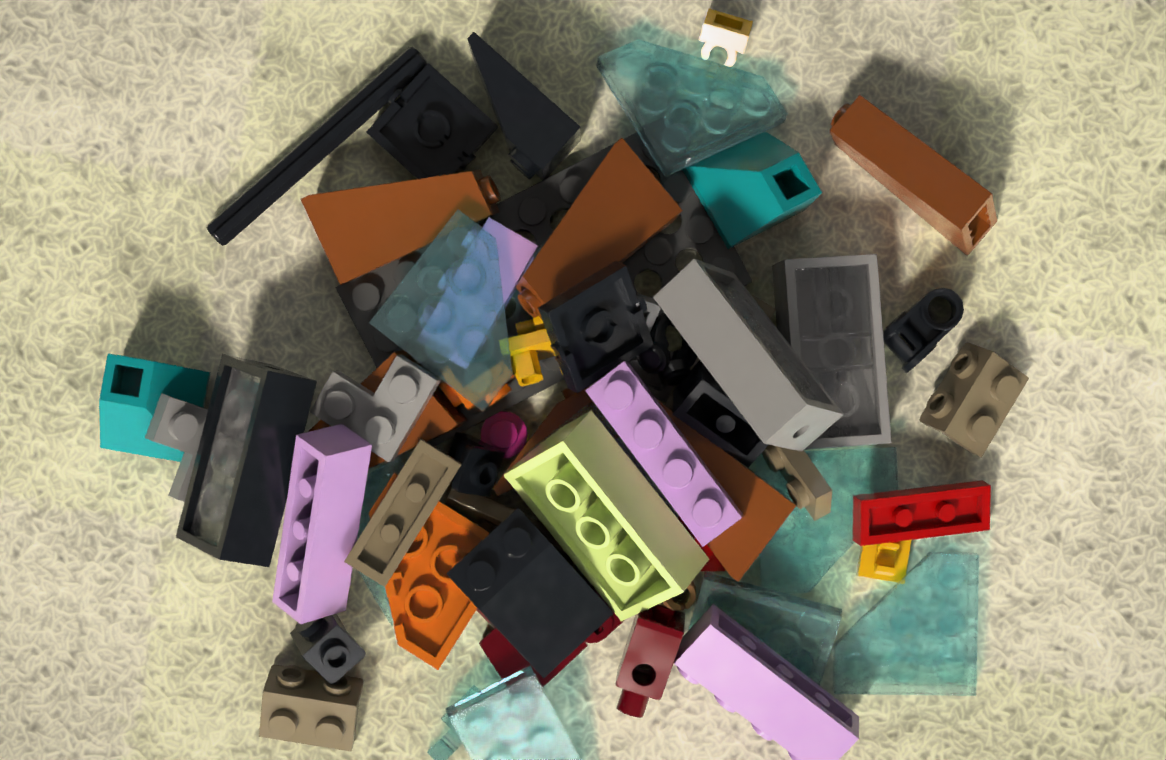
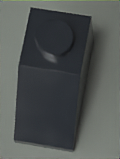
[673,360,769,468]

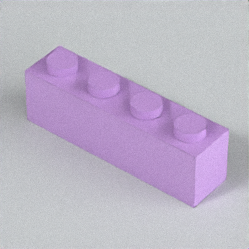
[585,361,744,547]
[272,424,372,624]
[674,604,859,760]

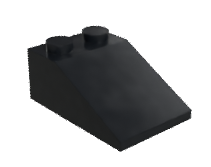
[467,32,581,180]
[446,508,614,678]

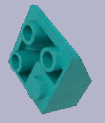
[682,129,822,249]
[99,353,211,462]

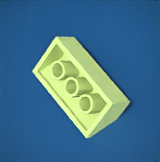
[504,410,709,621]

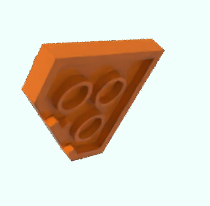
[369,473,489,670]

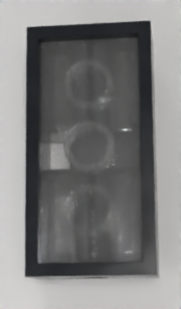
[176,354,317,567]

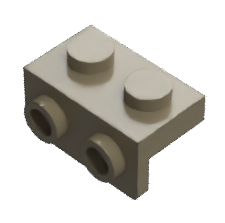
[919,342,1029,458]
[259,665,364,752]

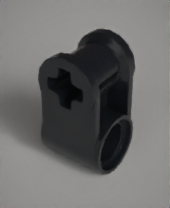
[883,288,964,373]

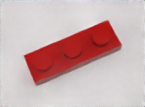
[853,480,991,546]

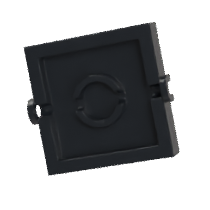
[366,63,499,179]
[538,261,654,393]

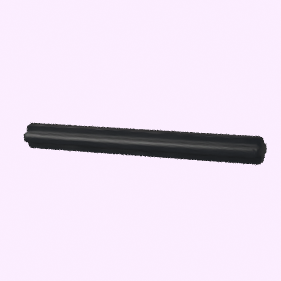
[206,47,427,246]

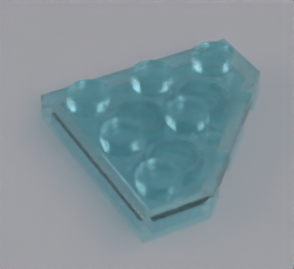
[596,39,788,177]
[369,210,513,412]
[754,447,898,595]
[833,552,979,696]

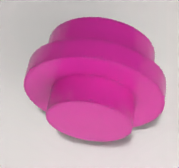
[481,411,528,458]

